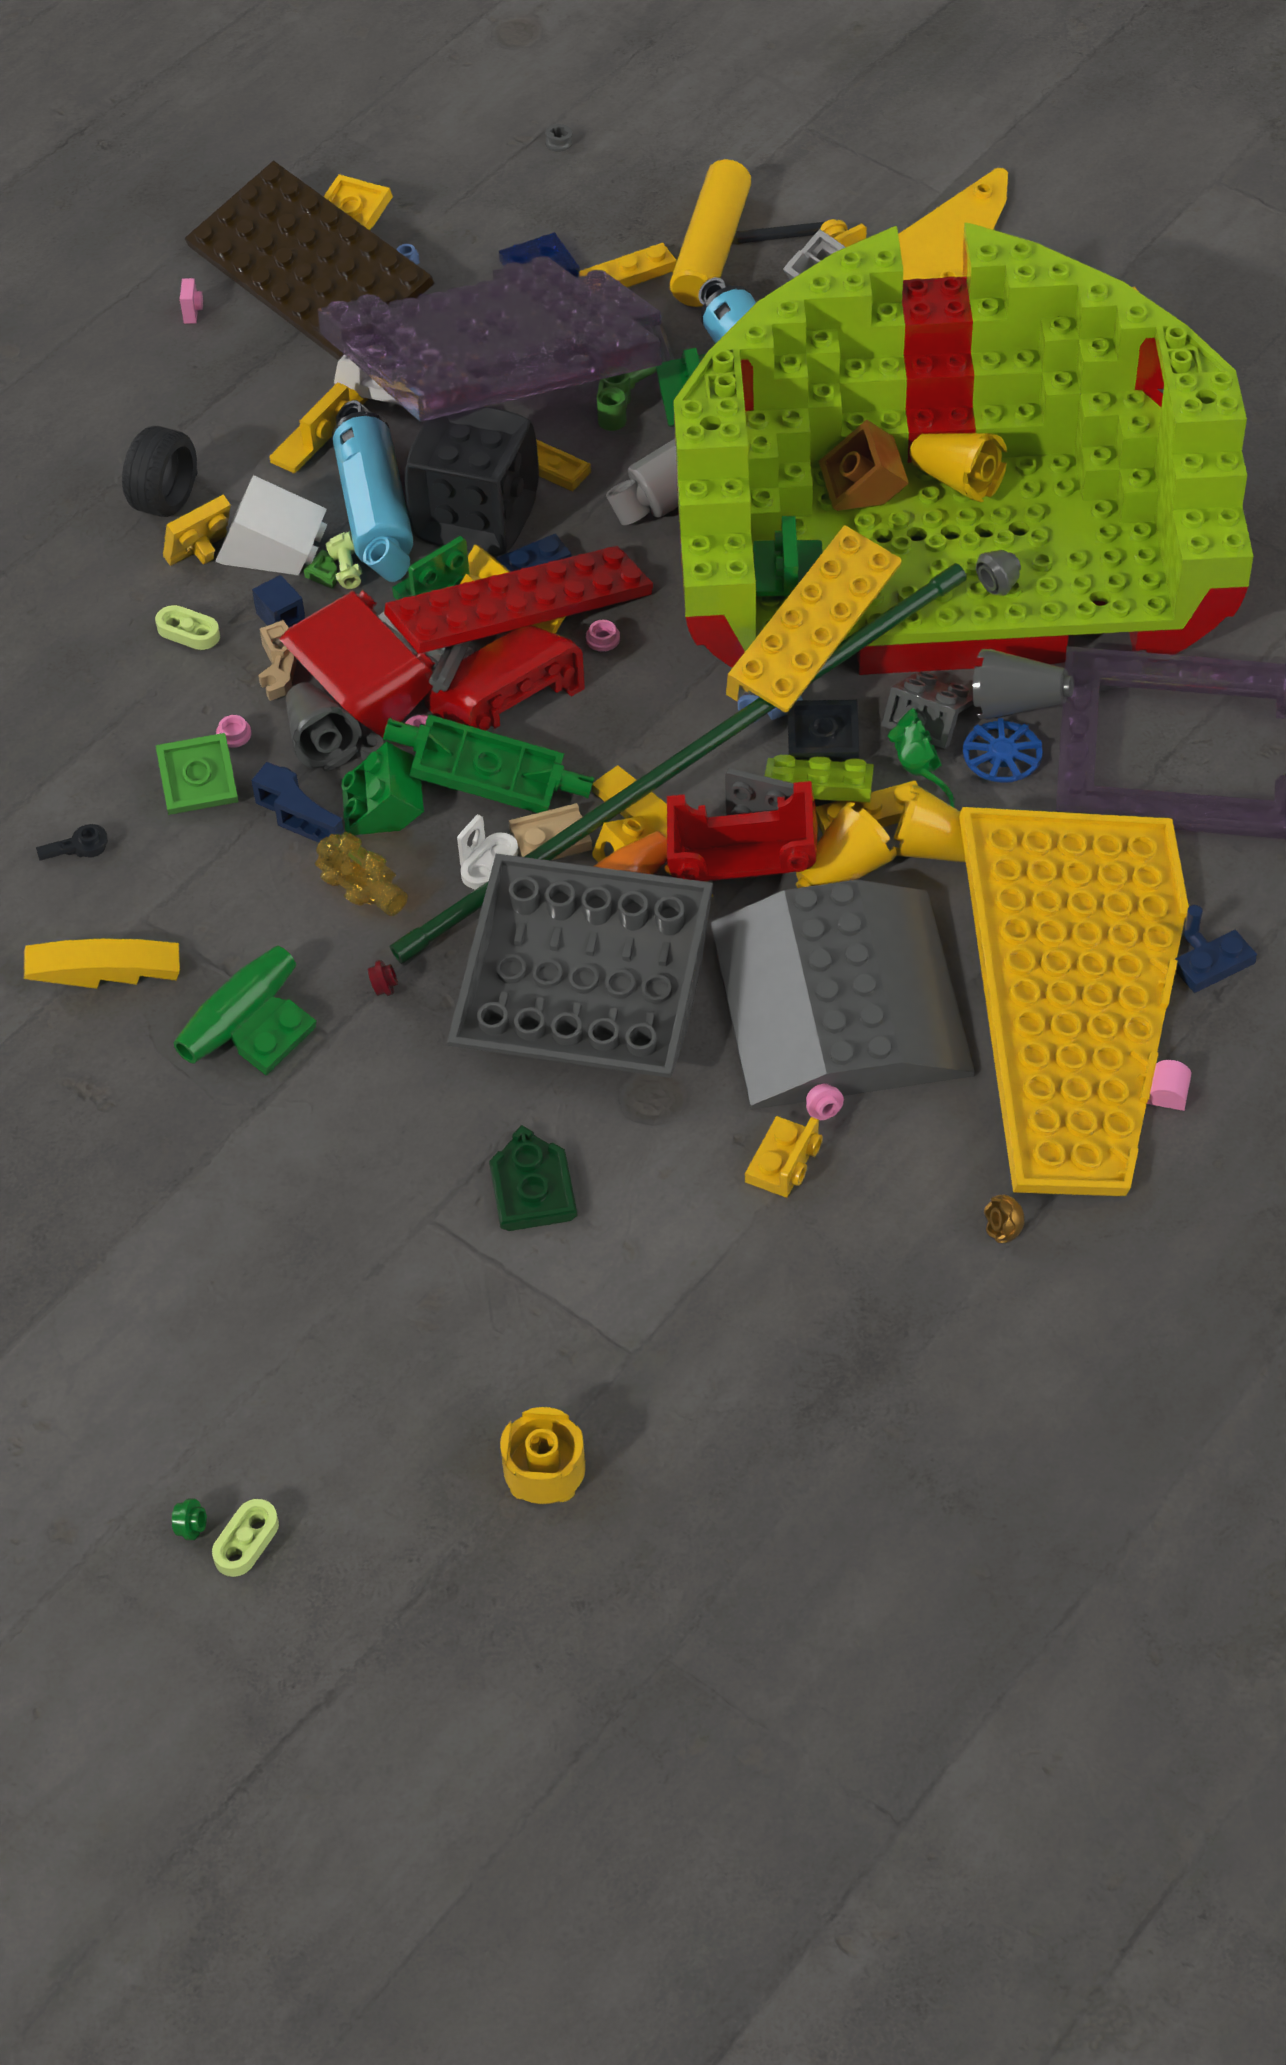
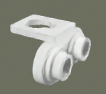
[457,814,518,890]

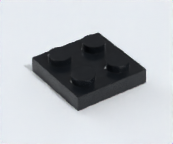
[787,700,859,762]

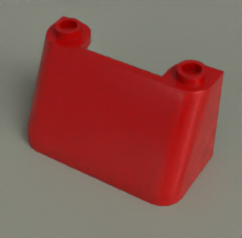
[279,590,436,738]
[424,625,585,731]
[667,781,818,881]

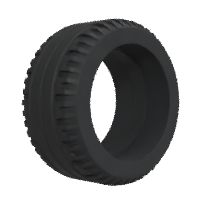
[122,426,197,517]

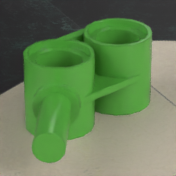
[597,360,656,431]

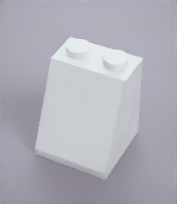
[215,475,327,575]

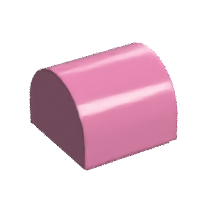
[1147,1060,1191,1111]

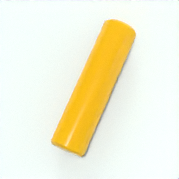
[670,159,751,307]

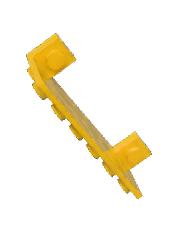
[726,525,902,712]

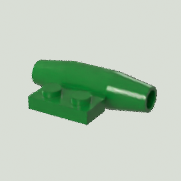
[173,946,317,1076]

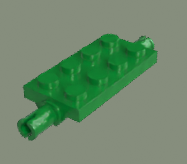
[383,714,594,813]

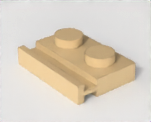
[509,803,592,860]

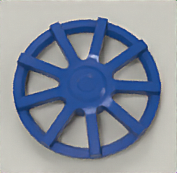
[963,718,1043,783]

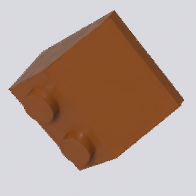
[819,420,909,511]

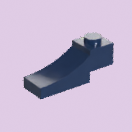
[251,762,345,851]

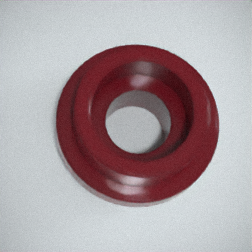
[368,960,398,996]

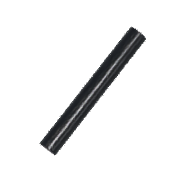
[736,221,826,244]

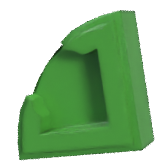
[304,549,338,589]

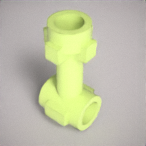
[326,531,362,589]

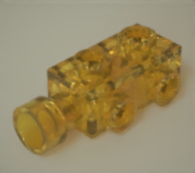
[315,832,408,916]

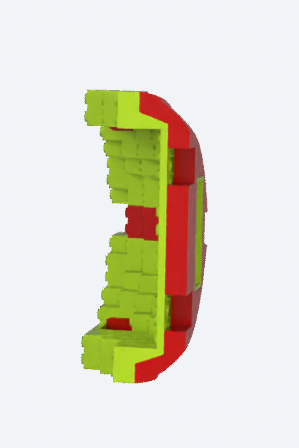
[674,222,1254,675]

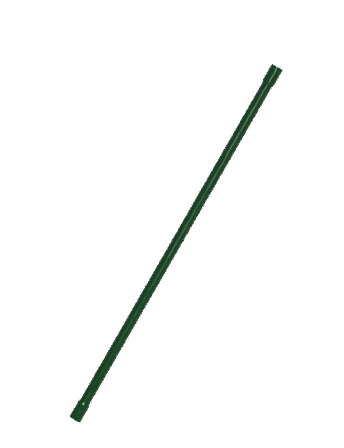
[389,563,967,964]

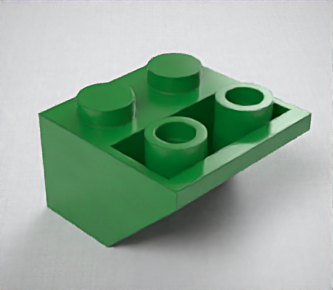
[341,741,424,836]

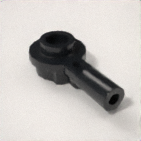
[36,824,108,861]

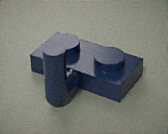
[1175,905,1257,993]

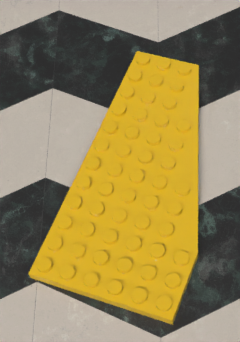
[959,807,1189,1196]

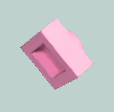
[180,278,203,324]

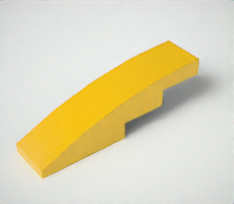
[24,938,180,989]

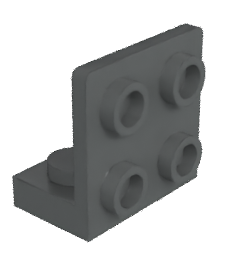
[881,671,974,749]
[725,768,793,815]

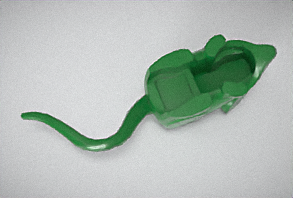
[888,708,955,808]

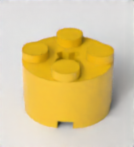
[500,1407,585,1504]

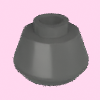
[976,550,1021,596]

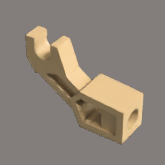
[258,620,297,701]

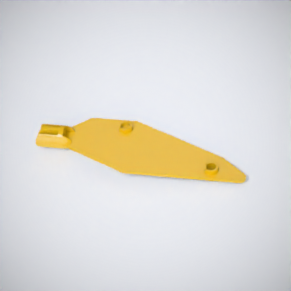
[898,168,1008,280]

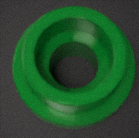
[172,1498,207,1540]

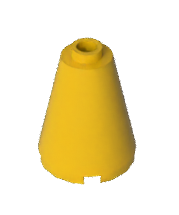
[910,433,1007,502]
[890,785,966,862]
[796,802,897,888]

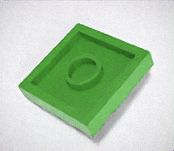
[155,733,239,815]

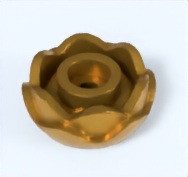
[984,1194,1024,1243]

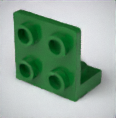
[392,536,470,600]

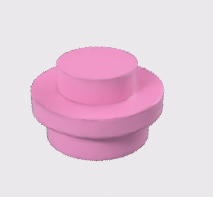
[216,715,251,748]

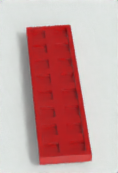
[384,545,653,654]

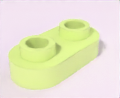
[155,605,220,650]
[212,1499,279,1577]

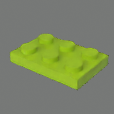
[764,755,874,802]

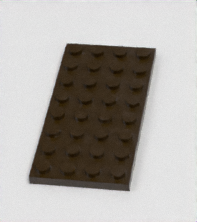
[185,160,435,361]

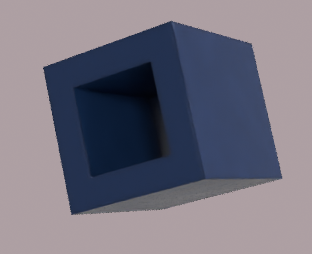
[252,575,305,628]

